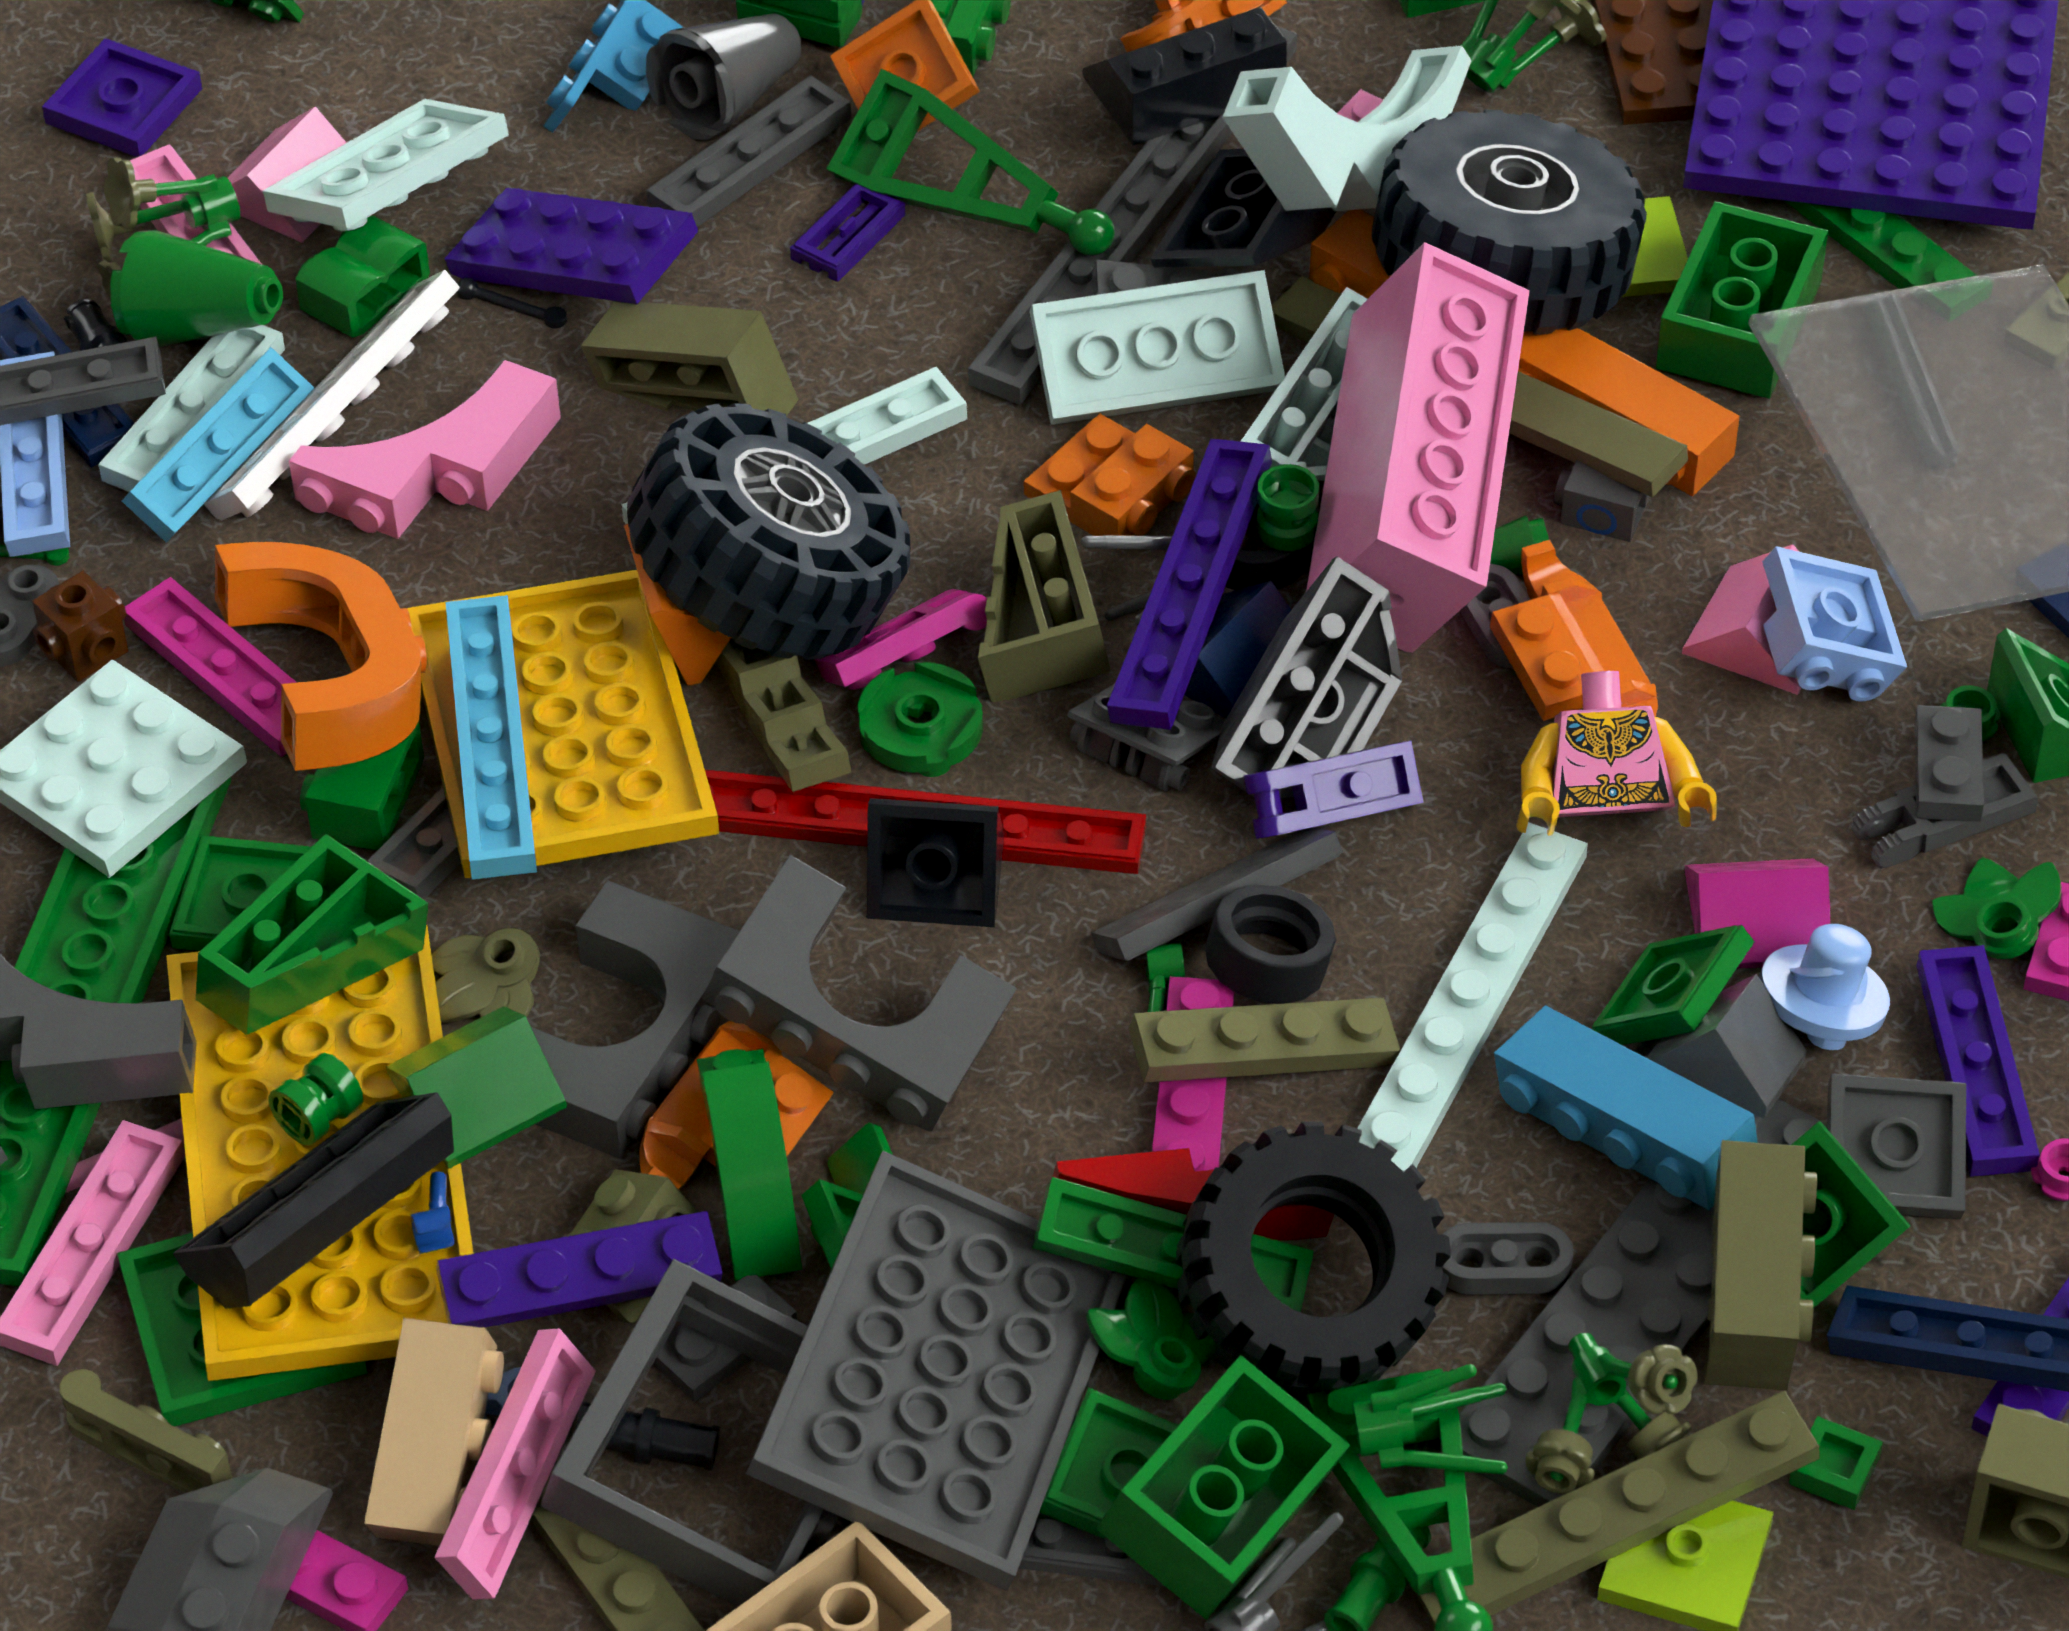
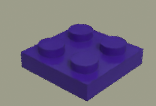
[42,38,202,157]

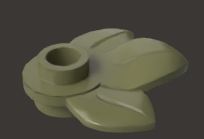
[432,928,540,1025]

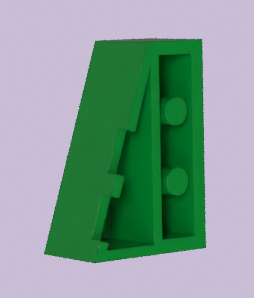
[195,834,428,1035]

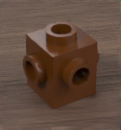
[32,570,129,682]

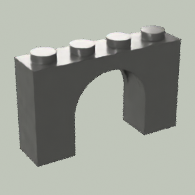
[702,855,1017,1132]
[531,880,740,1159]

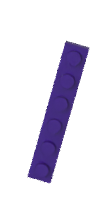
[1107,438,1272,730]

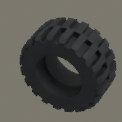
[1175,1121,1451,1399]

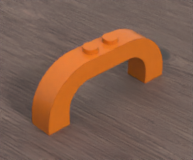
[215,542,427,771]

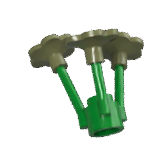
[1460,0,1607,93]
[86,157,241,298]

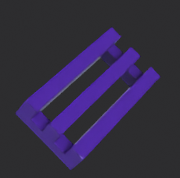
[790,184,906,282]

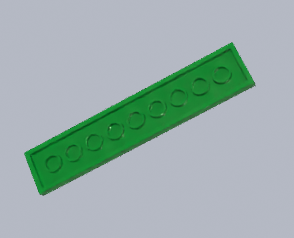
[0,777,232,1286]

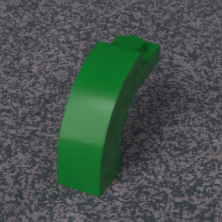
[697,1049,802,1280]

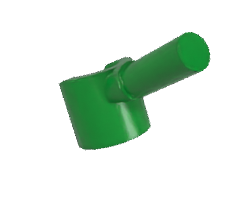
[1146,944,1185,1012]

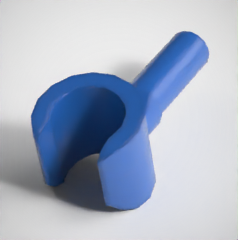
[410,1171,454,1254]

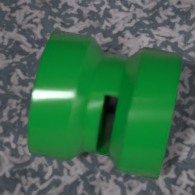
[1257,464,1319,551]
[268,1053,364,1146]

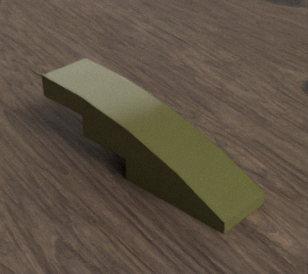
[716,638,852,792]

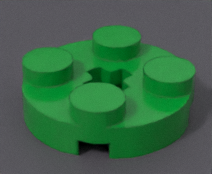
[858,662,983,777]

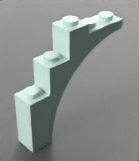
[1222,46,1471,211]

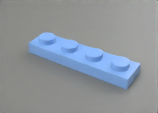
[0,351,70,557]

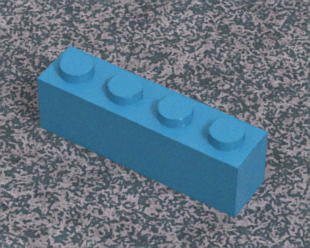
[1494,1005,1758,1210]

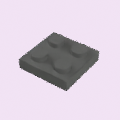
[1827,1073,1966,1219]

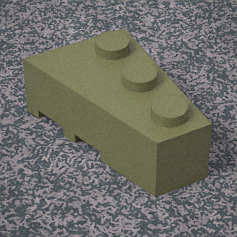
[581,301,799,417]
[978,490,1112,703]
[1704,1140,1817,1390]

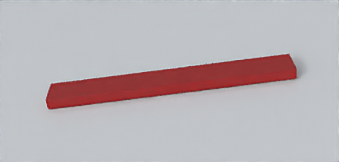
[705,770,1146,874]

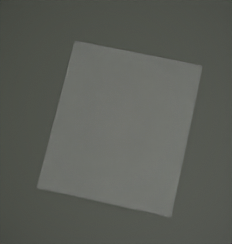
[1748,264,2069,622]

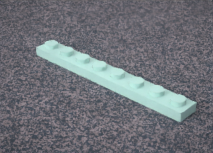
[1334,822,1588,1219]

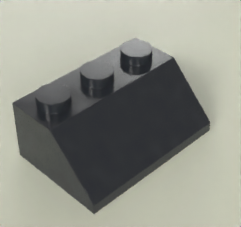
[1083,7,1287,146]

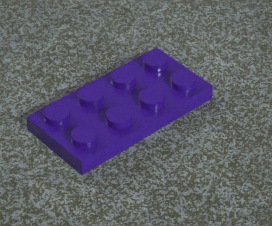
[444,188,698,304]

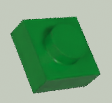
[1789,1416,1883,1510]

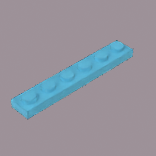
[445,595,537,880]

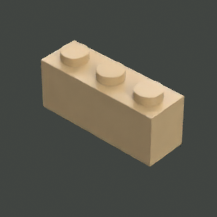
[364,1318,504,1546]

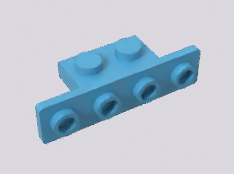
[543,0,684,132]

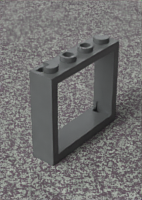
[541,1259,839,1607]

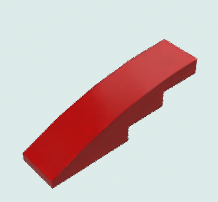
[1053,1148,1334,1241]

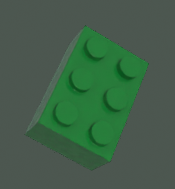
[1656,201,1828,399]
[1096,1355,1350,1620]

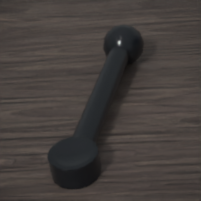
[456,278,567,329]

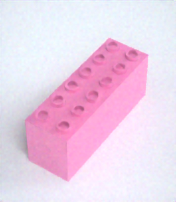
[1306,242,1530,653]

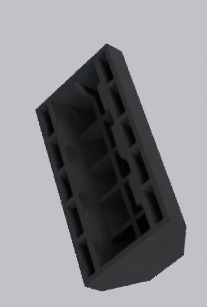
[172,1092,454,1309]

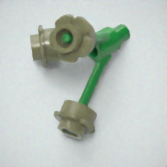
[1525,1333,1697,1494]

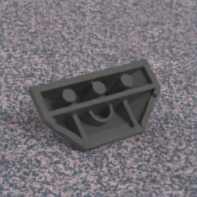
[1211,556,1402,799]
[107,1468,333,1631]

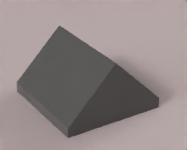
[1647,974,1807,1118]

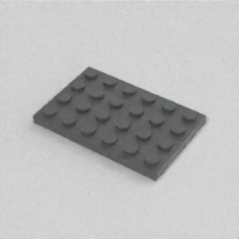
[746,1150,1127,1591]

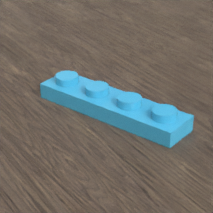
[122,347,314,543]

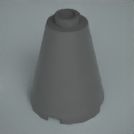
[646,14,801,140]

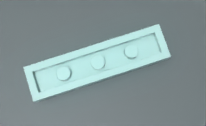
[98,325,285,492]

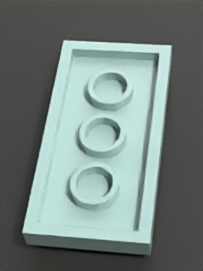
[263,99,509,231]
[1029,270,1285,425]

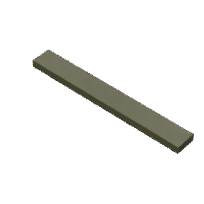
[1271,276,1688,497]

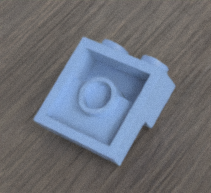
[1762,546,1907,701]

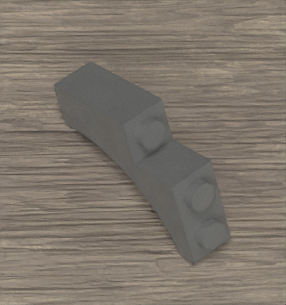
[0,954,197,1109]

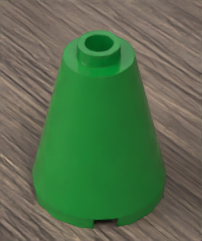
[110,230,283,348]

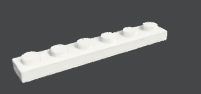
[204,270,460,521]

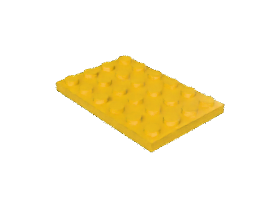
[407,570,719,878]

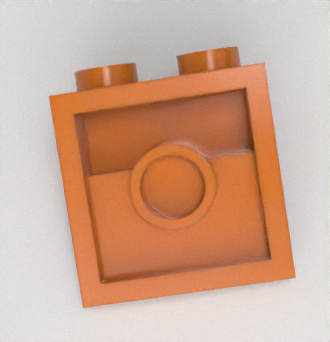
[1024,413,1196,550]

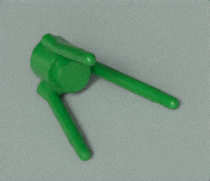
[1352,1364,1508,1475]

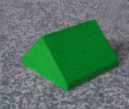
[1987,628,2069,783]
[386,1006,567,1169]
[1791,1121,1911,1309]

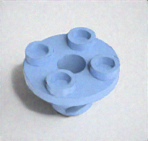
[1759,924,1890,1050]

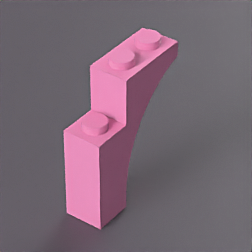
[289,360,561,539]

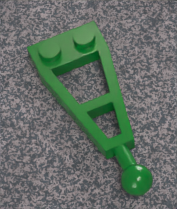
[826,69,1115,256]
[1307,1368,1493,1631]

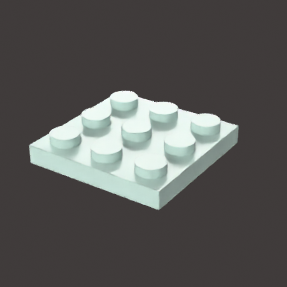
[0,659,247,878]

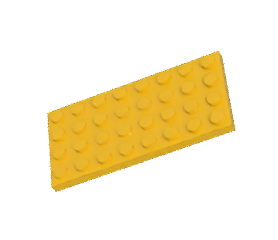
[166,925,473,1381]

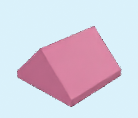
[228,107,346,243]
[1682,544,1801,695]

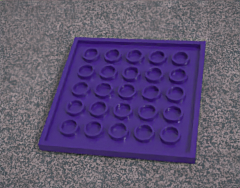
[1683,0,2059,230]

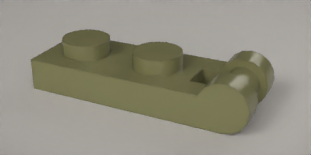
[59,1369,232,1493]

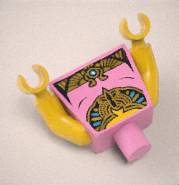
[1516,671,1717,836]

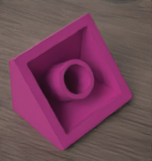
[1685,858,1830,969]

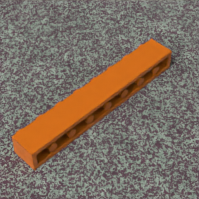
[1309,209,1740,497]

